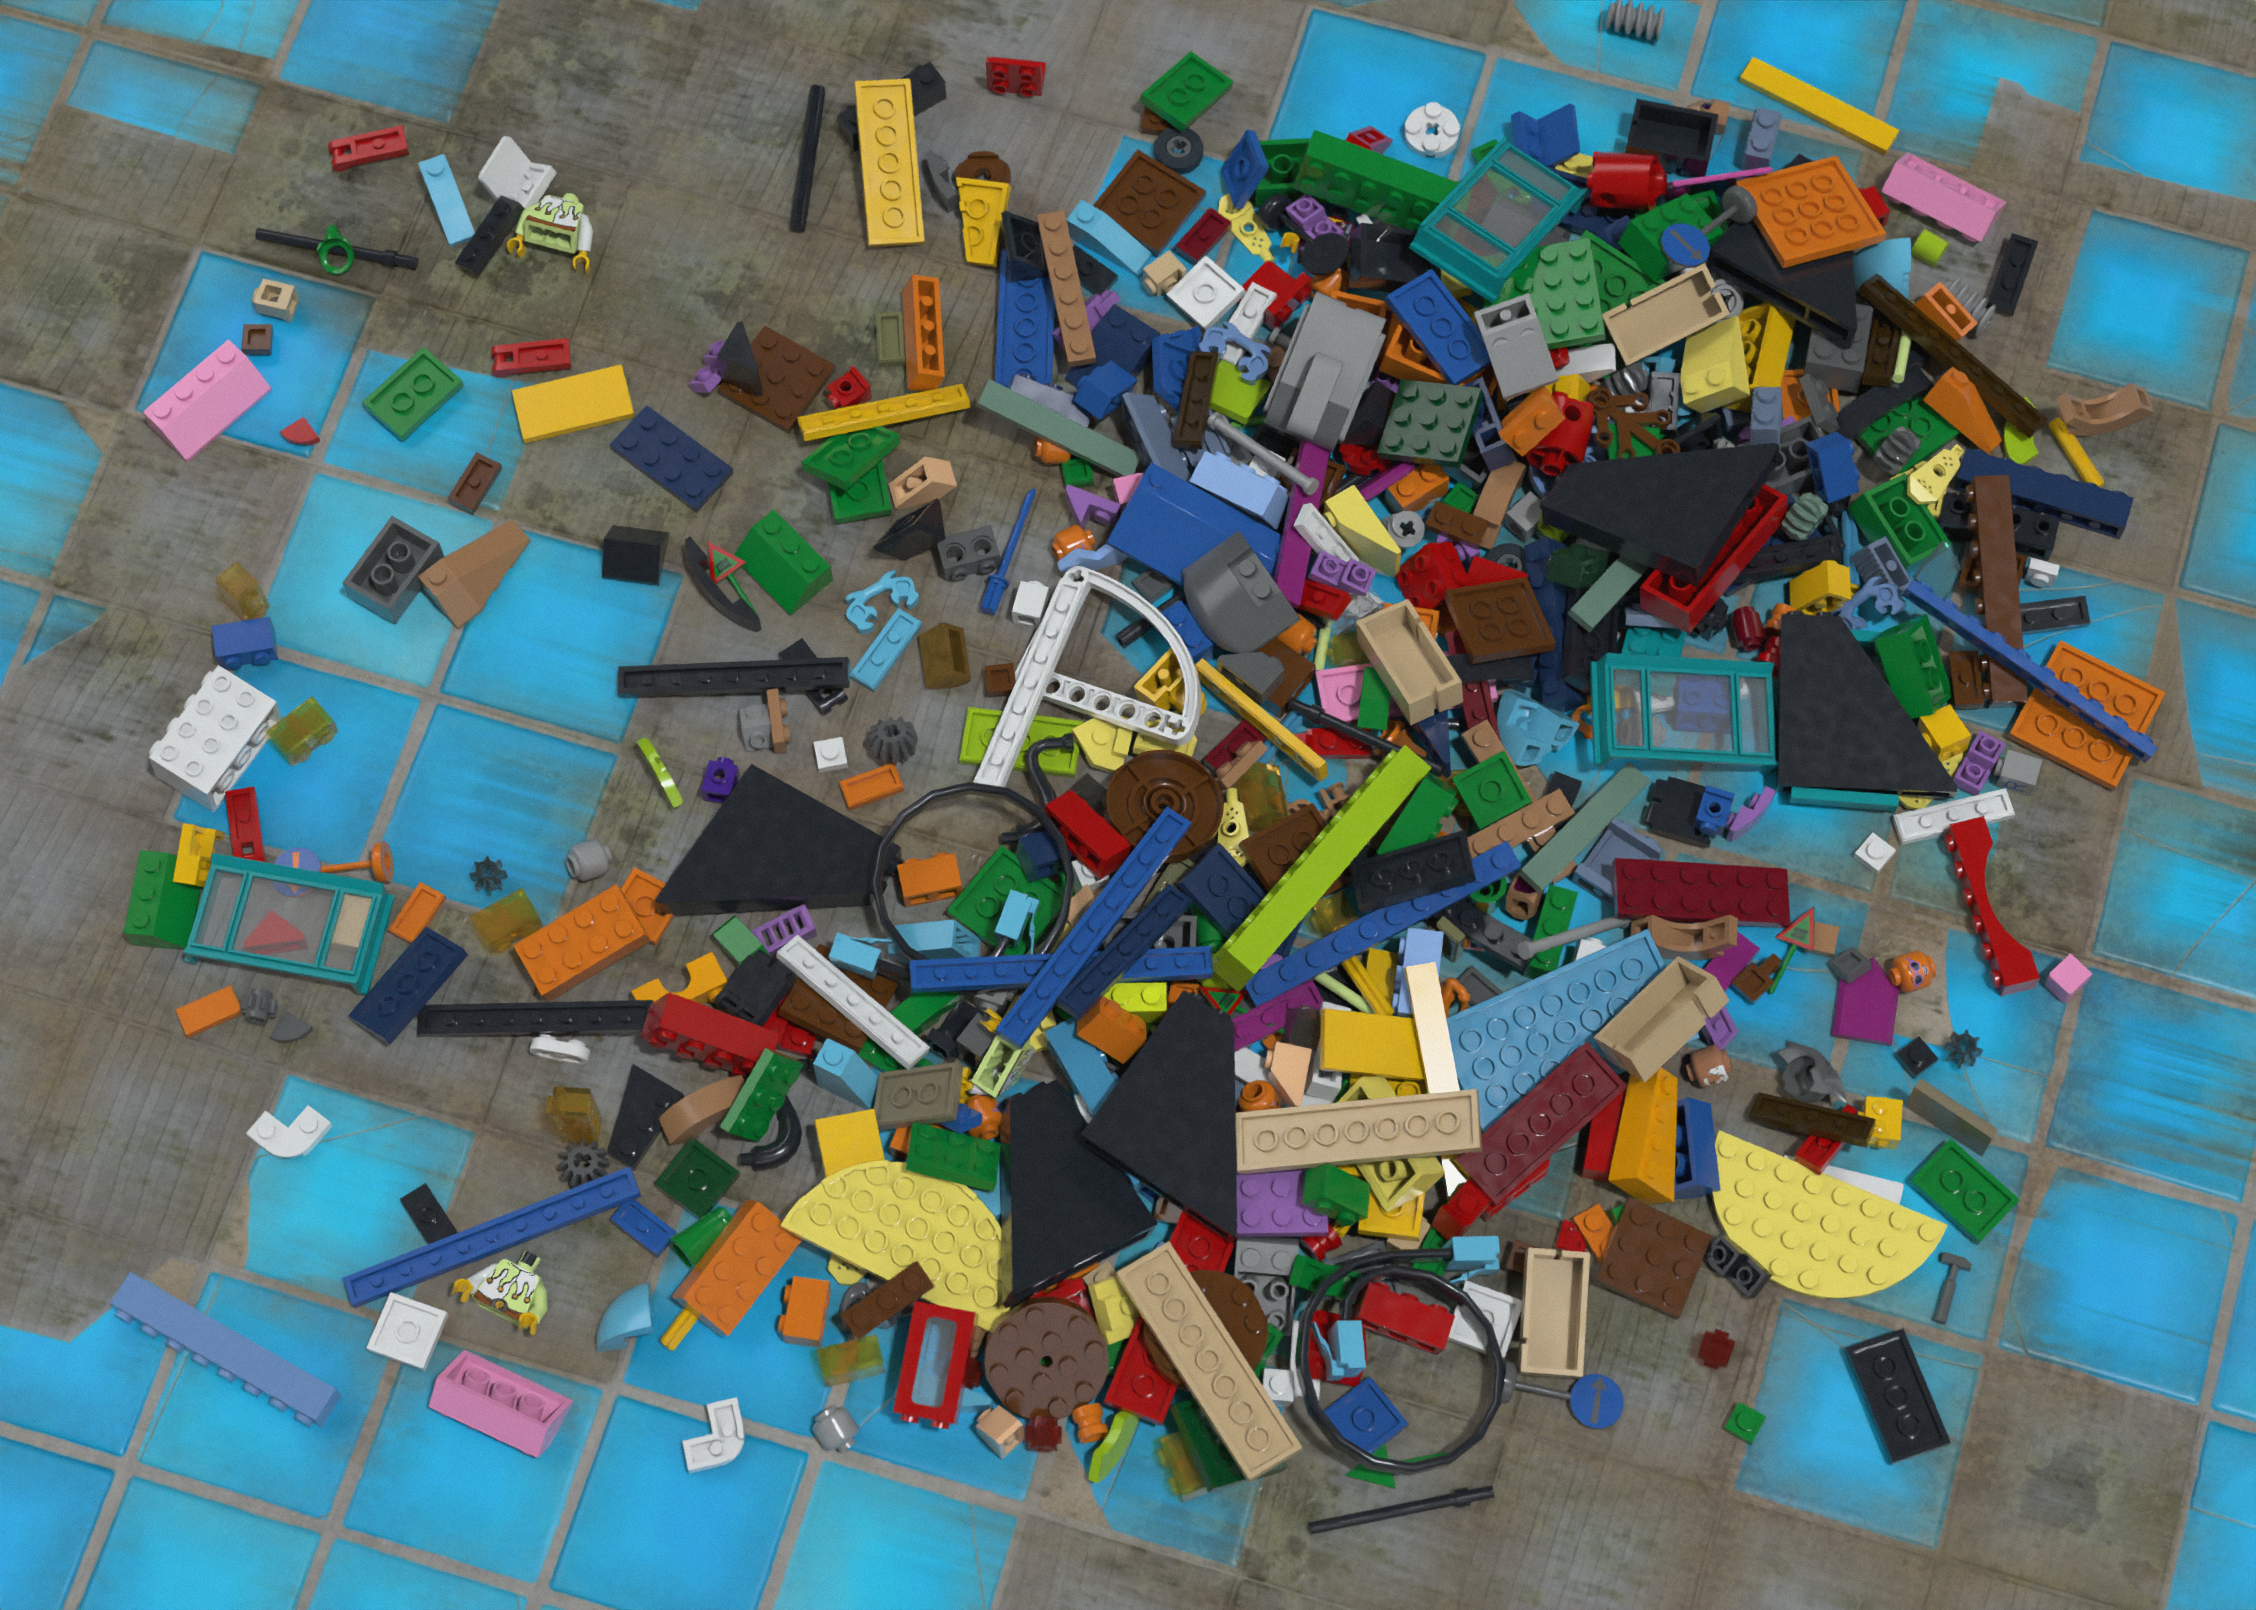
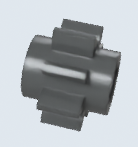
[240,989,278,1025]

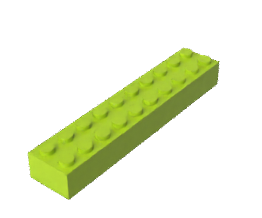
[1211,745,1431,992]

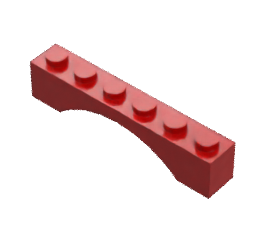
[1943,816,2040,996]

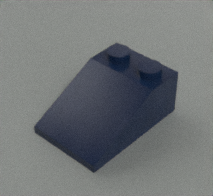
[1065,304,1160,387]

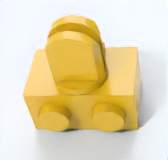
[1790,560,1860,615]
[1134,647,1207,719]

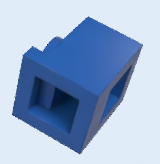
[1694,785,1735,836]

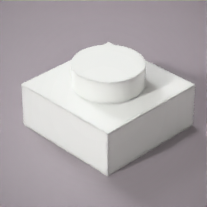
[2024,558,2060,587]
[814,737,848,773]
[1853,832,1896,875]

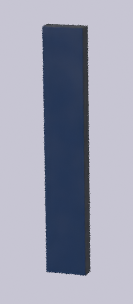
[1056,884,1193,1021]

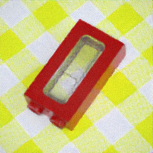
[893,1301,979,1430]

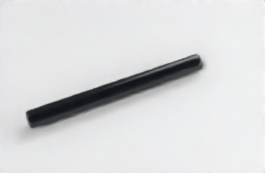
[790,84,826,233]

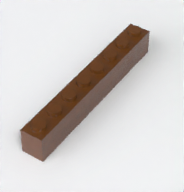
[1966,475,2028,709]

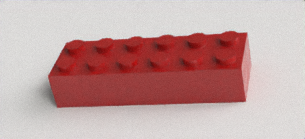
[1640,485,1788,634]

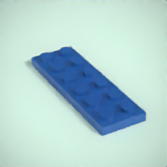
[995,251,1055,388]

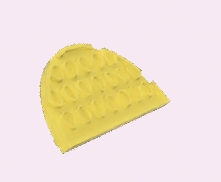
[1711,1130,1948,1299]
[780,1160,1011,1333]

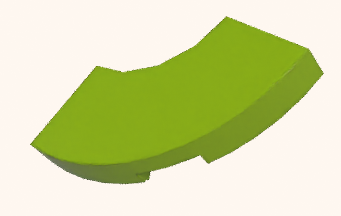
[2003,397,2039,465]
[636,737,683,808]
[1088,1411,1139,1483]

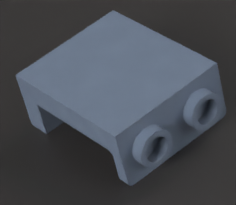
[1572,818,1663,909]

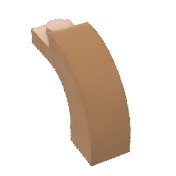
[2056,383,2154,436]
[1473,455,1528,550]
[1631,915,1738,960]
[659,1075,747,1144]

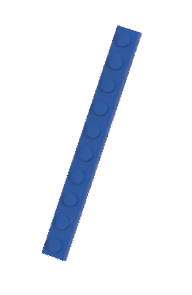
[1902,579,2158,763]
[995,807,1192,1050]
[1245,841,1522,1007]
[909,946,1213,993]
[343,1166,642,1308]

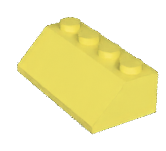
[1337,1076,1446,1212]

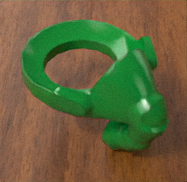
[316,224,354,274]

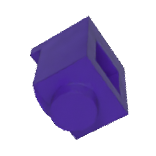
[701,757,740,804]

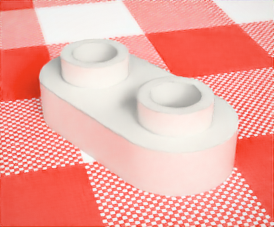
[529,1034,590,1065]

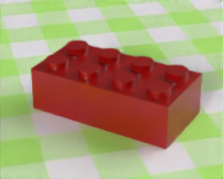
[640,992,780,1079]

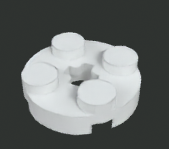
[1404,102,1460,158]

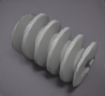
[1605,0,1665,42]
[1944,277,1996,337]
[1380,511,1425,550]

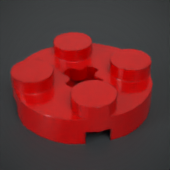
[1339,441,1395,475]

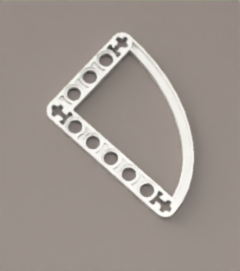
[1015,566,1201,745]

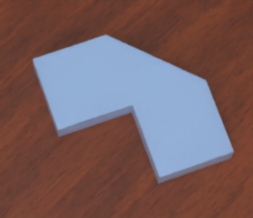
[1057,544,1128,572]

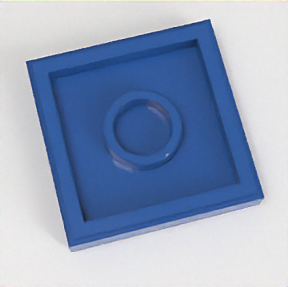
[1221,129,1269,209]
[1324,1376,1409,1454]

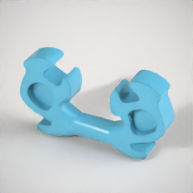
[845,570,919,634]

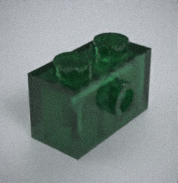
[1547,543,1609,589]

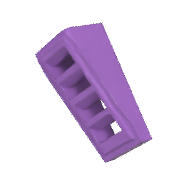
[751,904,817,955]

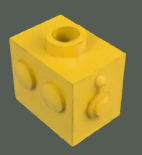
[1917,704,1971,762]
[1857,1096,1903,1149]

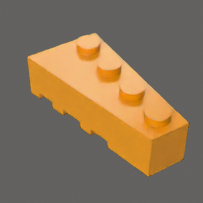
[1608,1067,1678,1205]

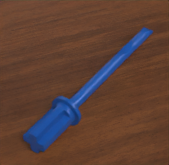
[979,488,1036,615]

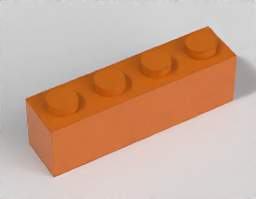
[902,275,945,391]

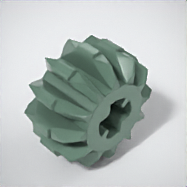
[1781,492,1828,541]

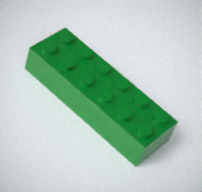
[1292,130,1473,239]

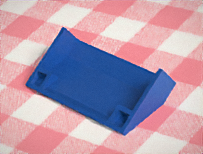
[1106,462,1282,587]

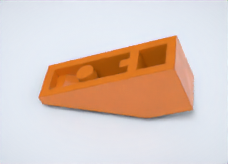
[1923,367,2002,455]

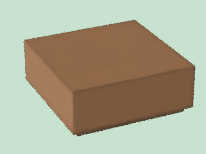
[1804,922,1840,958]

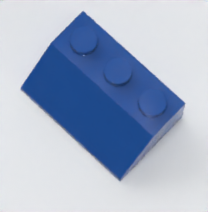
[1674,1097,1721,1199]

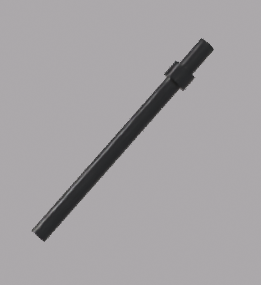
[255,228,419,269]
[1288,698,1445,777]
[1309,1485,1495,1535]

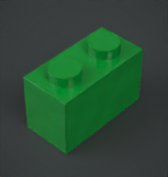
[1303,1163,1371,1226]

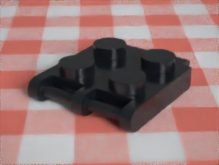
[1644,776,1716,848]
[715,949,795,1027]

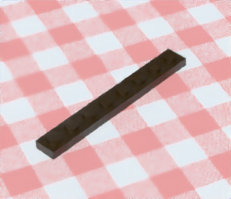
[1858,273,2049,439]

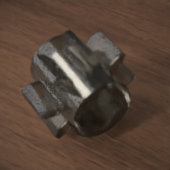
[469,856,508,895]
[1943,1030,1983,1069]

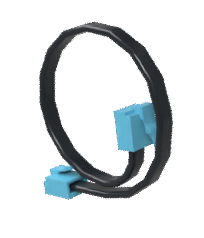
[829,782,1075,996]
[1295,1236,1504,1476]

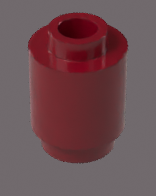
[1731,606,1766,651]

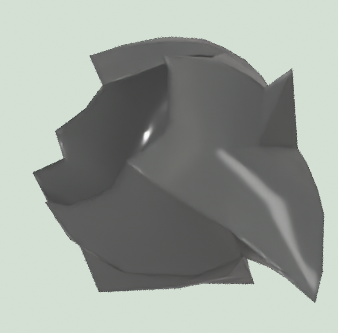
[1778,1040,1846,1103]

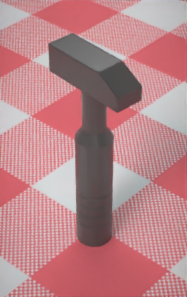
[1934,1252,1972,1325]

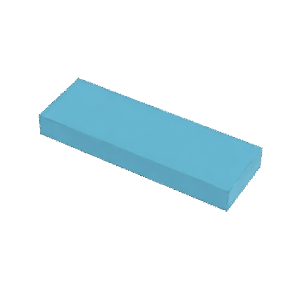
[850,608,923,693]

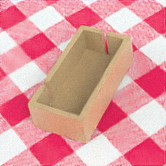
[1602,263,1730,367]
[1356,599,1463,725]
[1594,956,1730,1082]
[1517,1248,1590,1379]

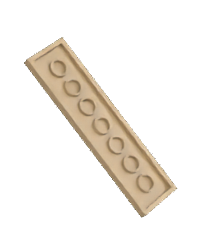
[1236,1089,1482,1175]
[1116,1242,1303,1483]

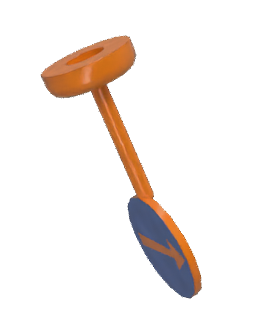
[271,841,394,898]

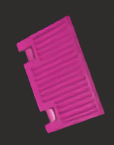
[1664,167,1773,201]

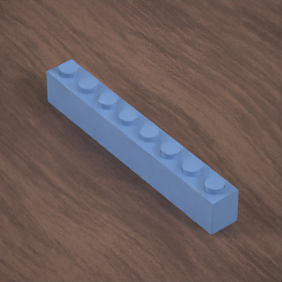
[110,1272,341,1428]

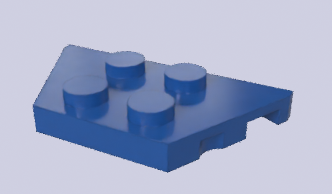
[1152,326,1202,413]

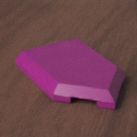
[1356,461,1419,502]
[1832,957,1899,1047]

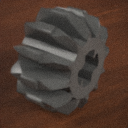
[1601,362,1649,396]
[1873,426,1921,476]
[868,716,918,765]
[558,1138,611,1188]

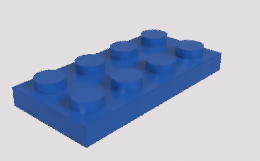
[1385,269,1491,385]

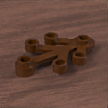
[1586,387,1680,459]

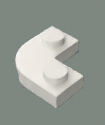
[246,1105,333,1159]
[682,1397,745,1473]

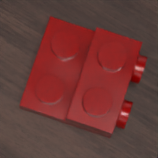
[751,987,818,1058]

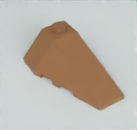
[418,520,531,630]

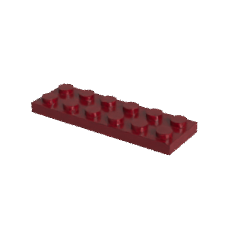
[1612,858,1790,928]
[1453,1042,1628,1206]

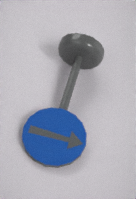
[1660,185,1758,268]
[1501,1360,1624,1429]

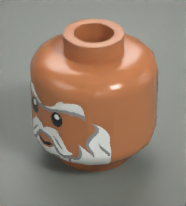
[1686,1045,1733,1088]

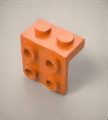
[1498,386,1565,457]

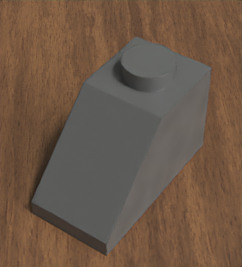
[1217,652,1285,705]

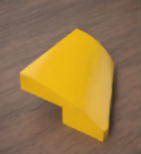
[173,823,225,887]

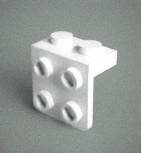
[479,136,557,214]

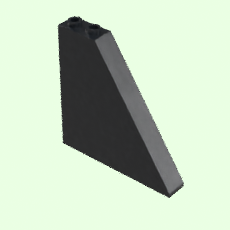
[1706,154,1858,349]
[1540,443,1779,586]
[1776,611,1957,799]
[654,764,903,916]
[1080,990,1237,1243]
[1001,1079,1158,1309]

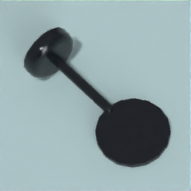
[1258,193,1350,276]

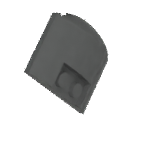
[1183,530,1301,654]

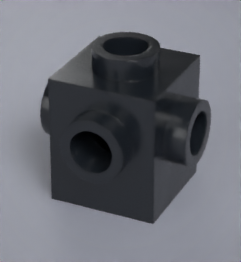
[1692,598,1729,642]

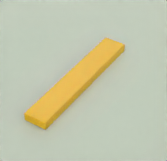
[1739,57,1900,155]
[797,384,970,441]
[1195,658,1329,782]

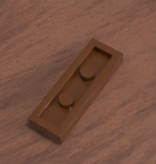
[841,1261,935,1340]

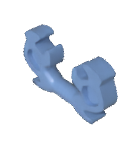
[1199,321,1271,385]
[1832,576,1906,630]

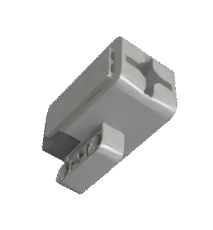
[1263,292,1386,456]

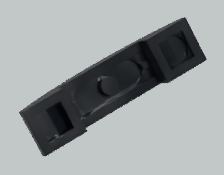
[1834,365,1934,442]
[685,536,762,632]
[1446,653,1534,685]

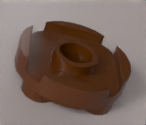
[955,151,1011,191]

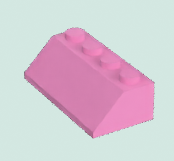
[1881,152,2007,242]
[143,339,272,462]
[429,1350,573,1458]

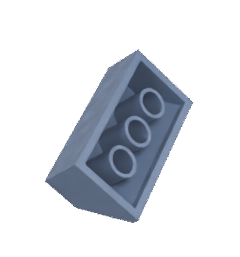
[1122,392,1191,484]

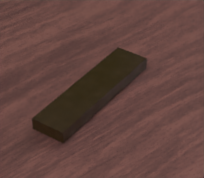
[1862,308,1902,387]
[1173,351,1220,450]
[1749,1092,1876,1148]

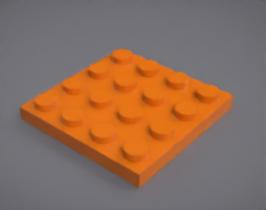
[1735,155,1886,268]
[2008,640,2166,791]

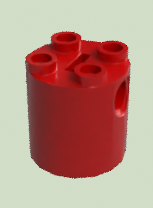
[1587,151,1667,211]
[1526,391,1595,476]

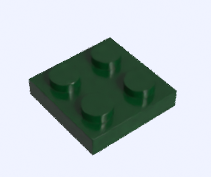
[654,1137,740,1219]

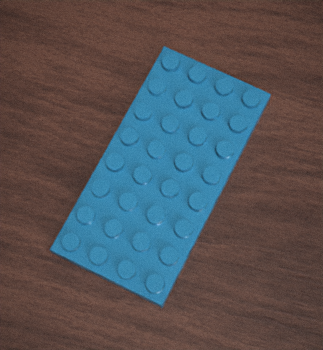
[1446,929,1700,1134]

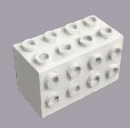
[149,665,282,813]

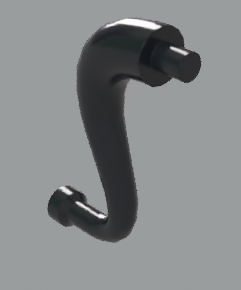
[1002,733,1074,844]
[740,1055,818,1171]

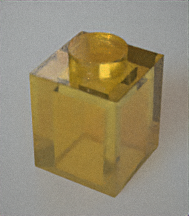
[1327,630,1371,668]

